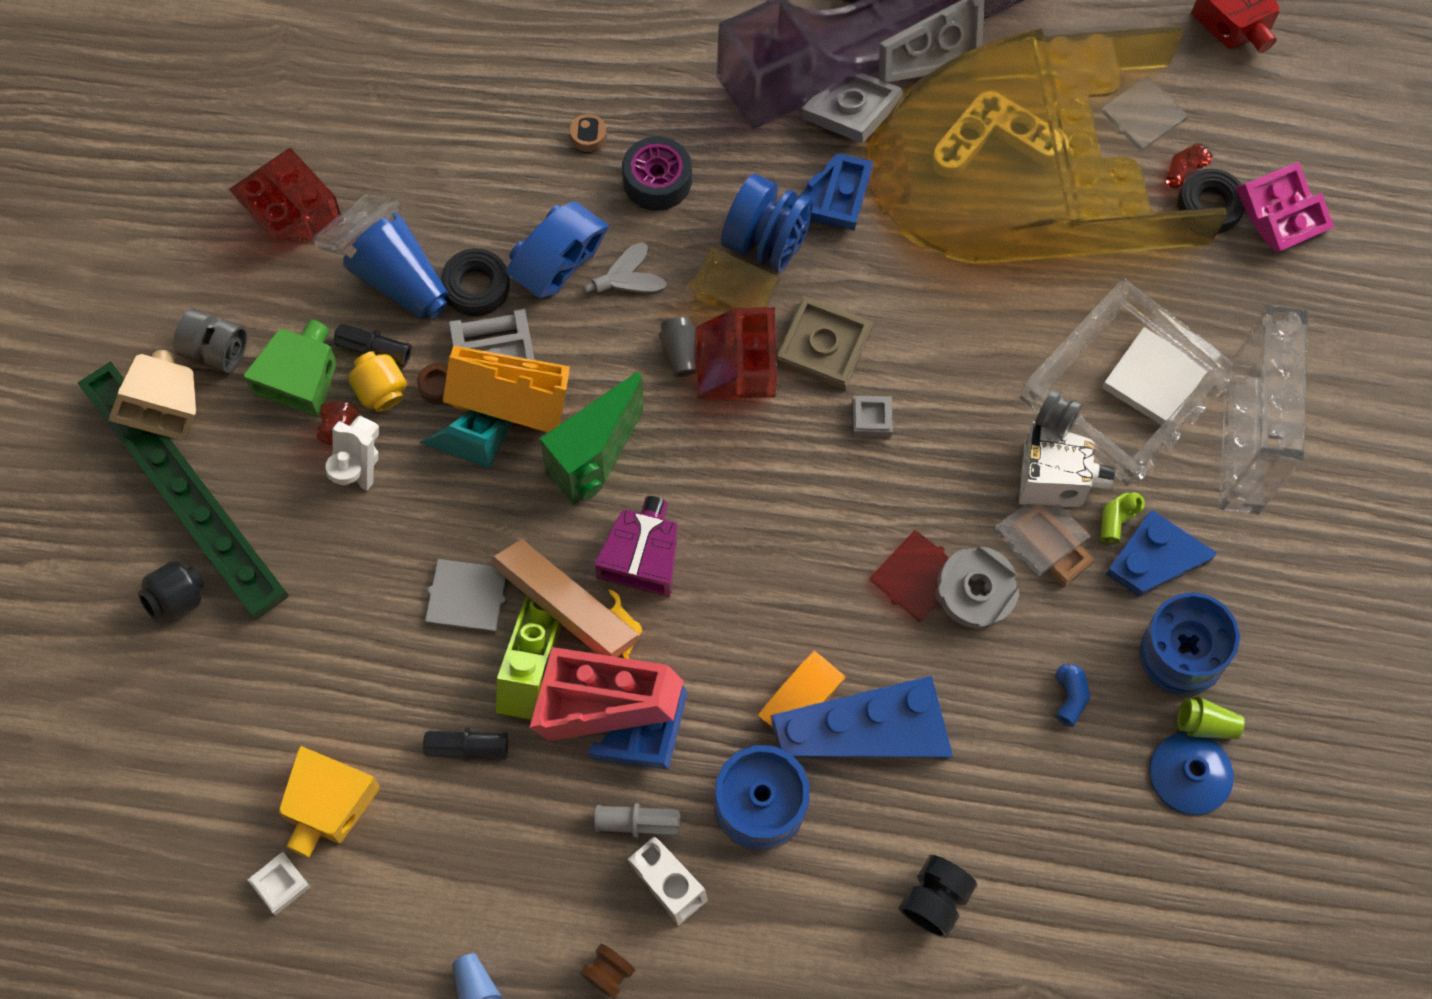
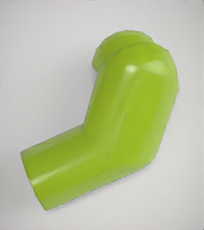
[1100,492,1145,544]

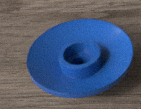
[1149,732,1234,815]

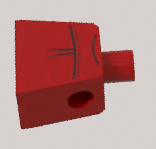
[1191,0,1280,53]

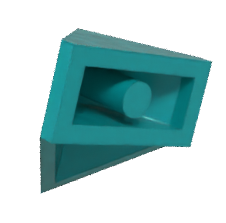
[419,411,512,469]

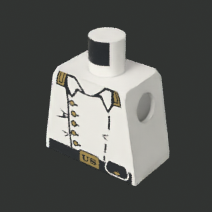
[1019,421,1115,507]

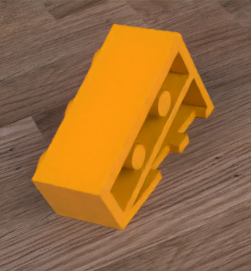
[443,346,570,433]

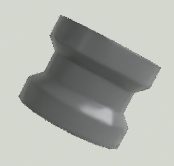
[1035,389,1083,438]

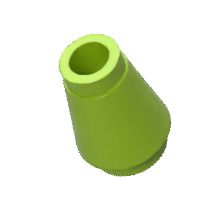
[1177,696,1245,740]

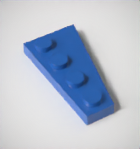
[770,675,953,758]

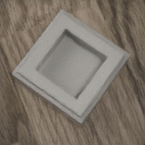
[852,396,893,437]

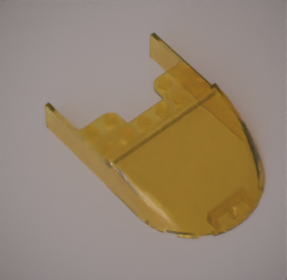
[867,26,1227,263]

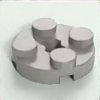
[935,547,1019,630]

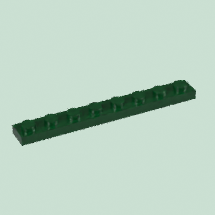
[78,361,289,621]

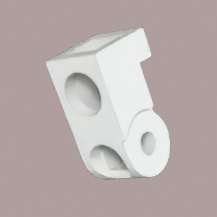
[627,837,708,926]

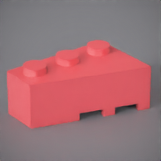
[529,647,684,741]

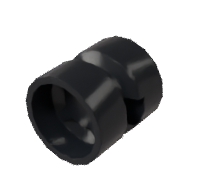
[898,855,978,938]

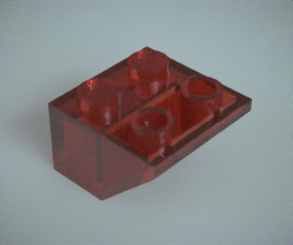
[229,147,343,243]
[696,307,778,399]

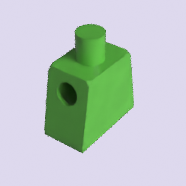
[244,320,336,418]

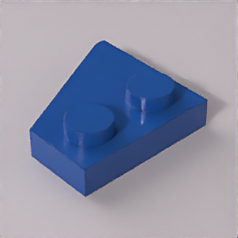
[796,153,873,231]
[588,686,688,770]

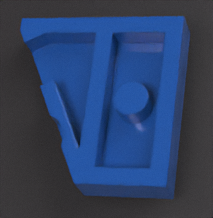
[1106,509,1217,597]

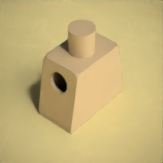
[108,350,196,441]

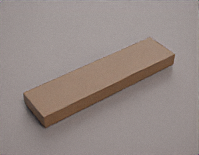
[492,539,639,657]

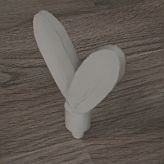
[584,243,667,294]

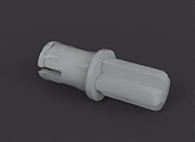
[594,803,681,838]

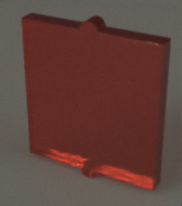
[869,529,949,622]

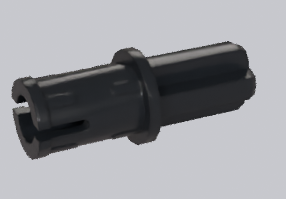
[333,324,412,368]
[423,728,508,762]

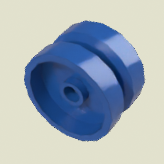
[714,745,810,851]

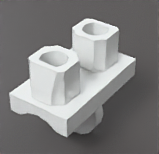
[326,416,379,491]

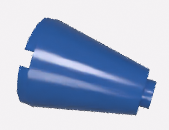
[343,213,448,319]

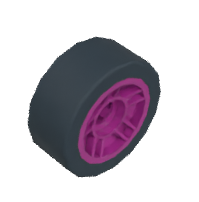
[622,136,692,211]

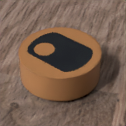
[570,114,607,152]

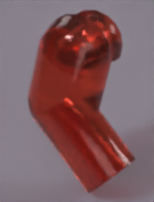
[1165,143,1213,188]

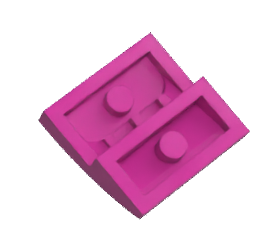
[1236,161,1334,252]

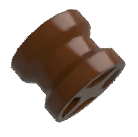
[579,943,635,999]

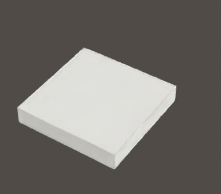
[1102,327,1210,429]

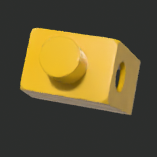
[279,746,380,858]

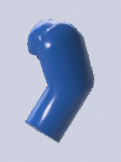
[1056,664,1091,727]

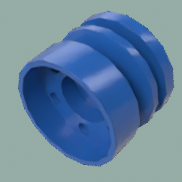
[721,173,814,273]
[1139,592,1240,696]

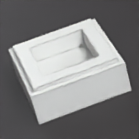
[248,852,311,915]

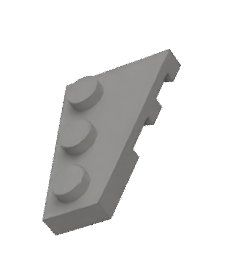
[879,0,985,83]

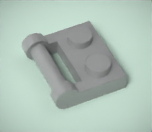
[449,309,535,360]

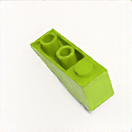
[496,595,561,720]

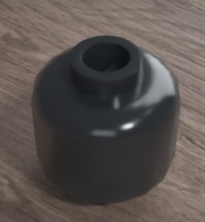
[138,561,204,622]

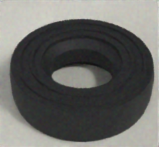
[1178,169,1245,234]
[441,248,510,316]

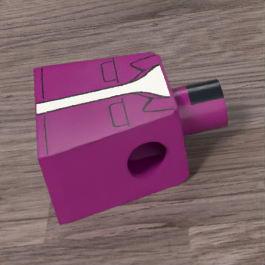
[595,496,677,597]

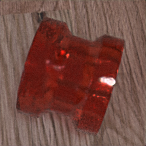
[316,402,359,446]

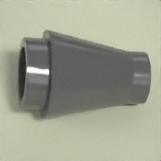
[658,317,696,377]

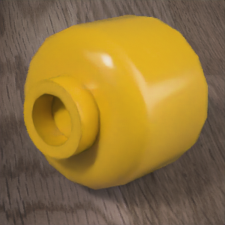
[348,352,407,412]

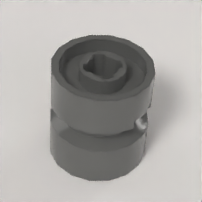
[173,308,248,373]

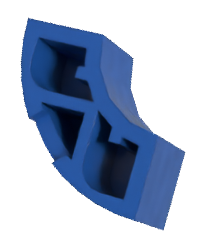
[505,201,609,298]

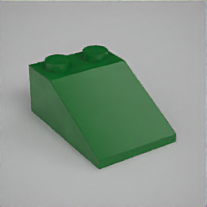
[540,371,644,505]

